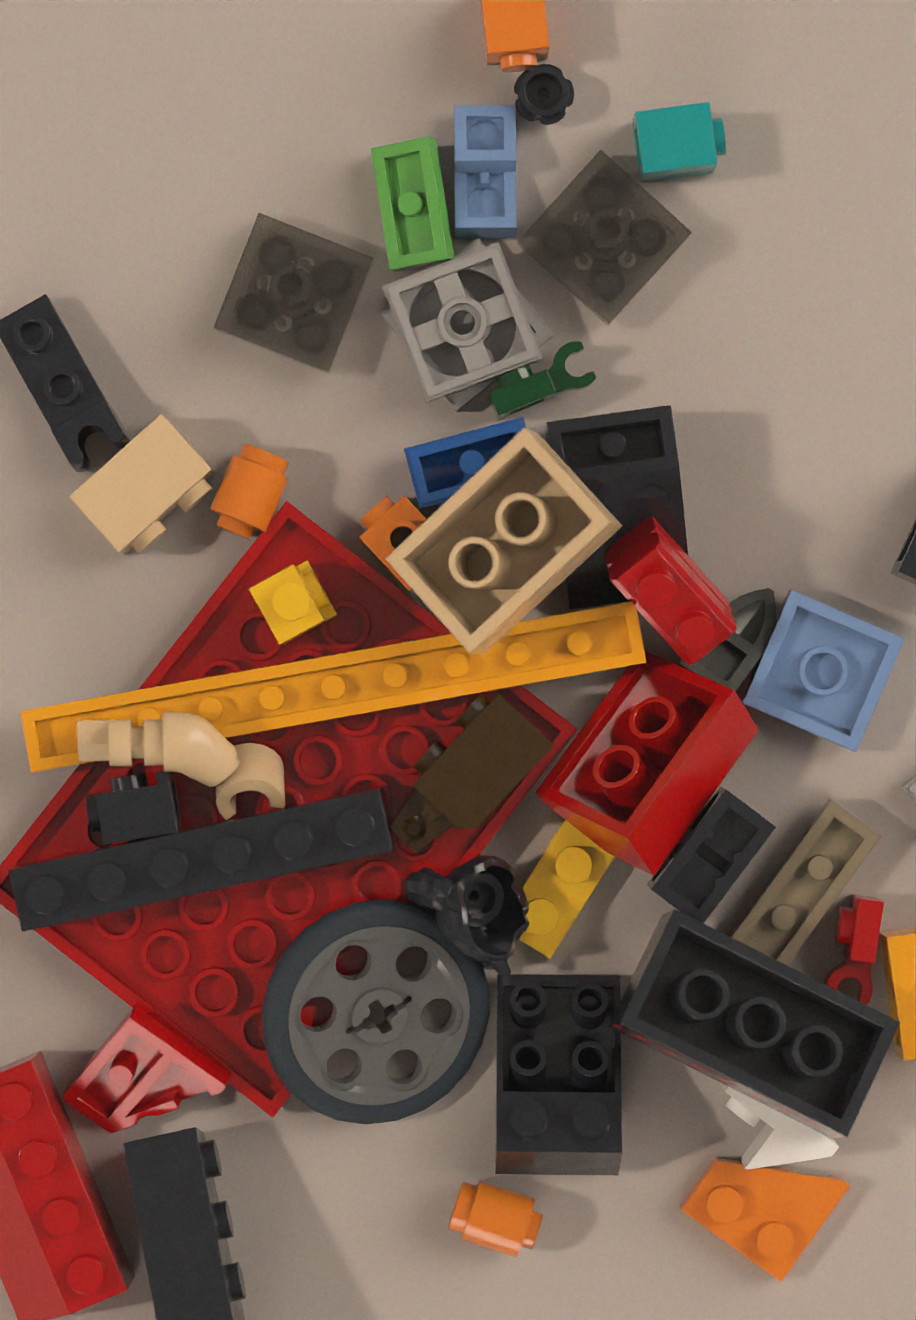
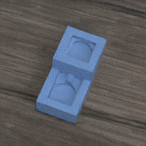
[454,105,517,239]

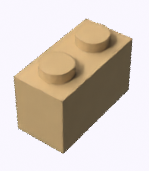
[69,414,216,554]

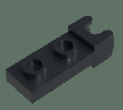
[0,294,131,472]

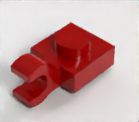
[824,894,884,1005]

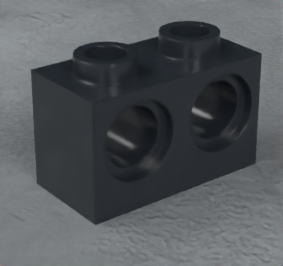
[647,787,776,924]

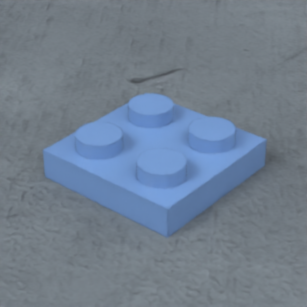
[742,590,905,752]

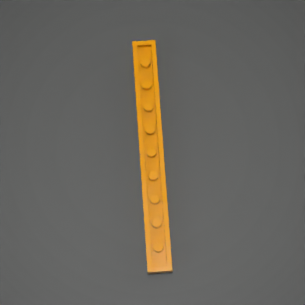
[20,602,646,773]

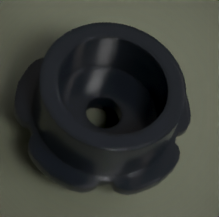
[514,64,574,125]

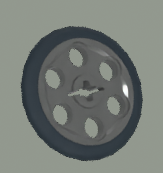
[262,899,490,1125]

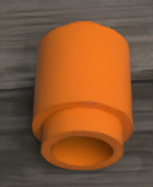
[210,443,289,540]
[448,1180,543,1258]

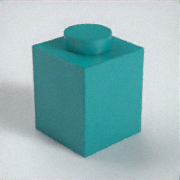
[632,102,726,183]

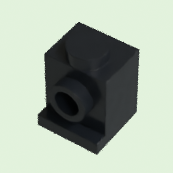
[86,770,183,844]

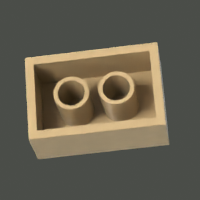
[386,428,622,654]

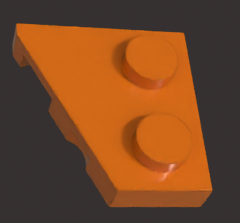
[680,1157,850,1282]

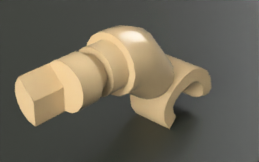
[77,712,285,820]

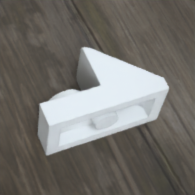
[721,1083,839,1169]

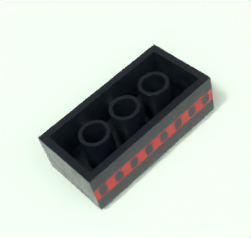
[609,909,900,1138]

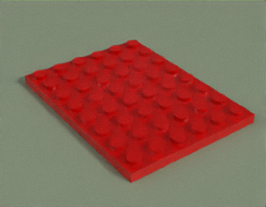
[0,500,578,1118]

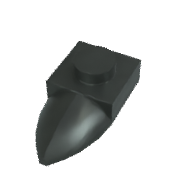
[679,588,776,692]

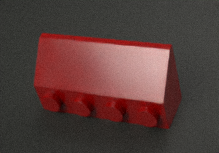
[0,1051,135,1320]

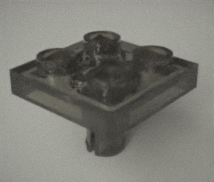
[517,150,692,326]
[214,213,374,374]

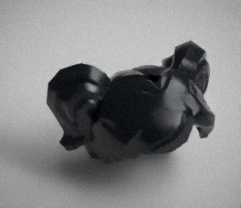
[402,854,530,977]

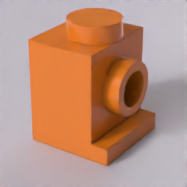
[359,495,427,593]

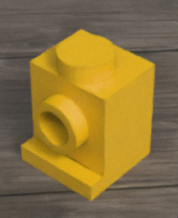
[249,561,337,645]

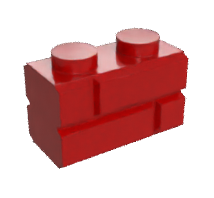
[604,516,737,666]

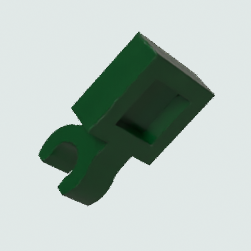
[489,341,596,420]

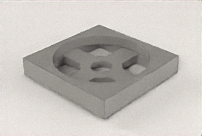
[383,242,542,404]

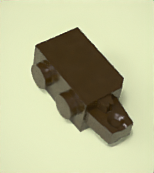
[390,693,554,853]

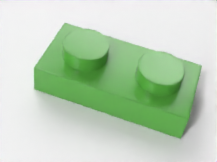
[371,136,455,272]

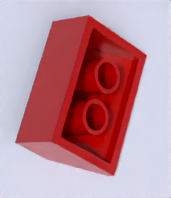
[535,650,759,876]

